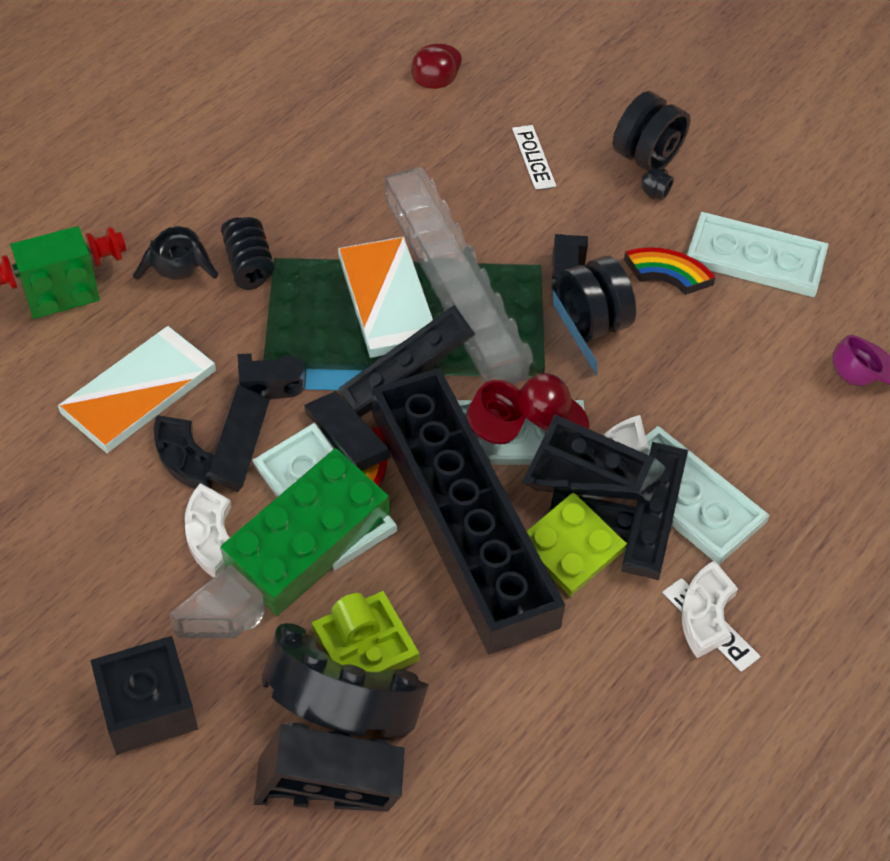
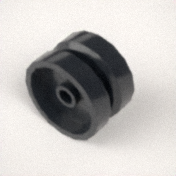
[612,90,691,171]
[556,256,636,342]

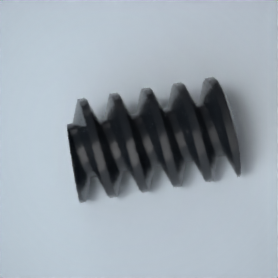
[221,217,275,290]

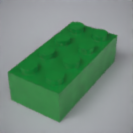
[220,448,390,617]

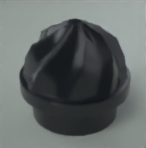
[641,168,674,200]

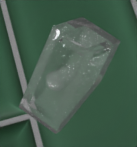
[169,564,265,638]

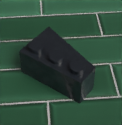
[522,414,665,501]
[253,723,405,812]

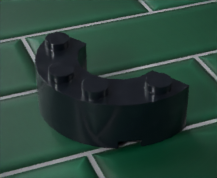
[262,623,429,738]

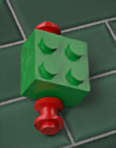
[0,225,127,319]

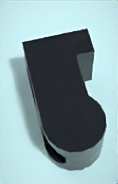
[551,234,588,295]
[237,353,305,399]

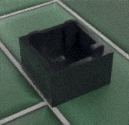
[90,636,198,755]

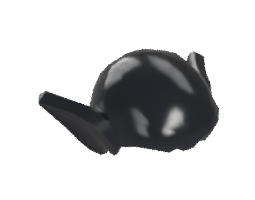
[133,226,218,280]

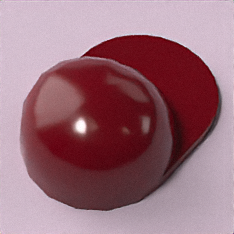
[411,44,462,89]
[517,373,590,431]
[467,380,526,445]

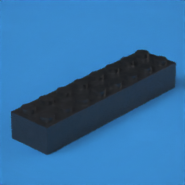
[372,368,565,655]

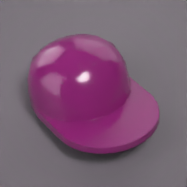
[832,334,890,387]

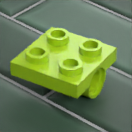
[311,591,420,672]

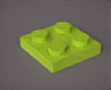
[526,492,627,597]

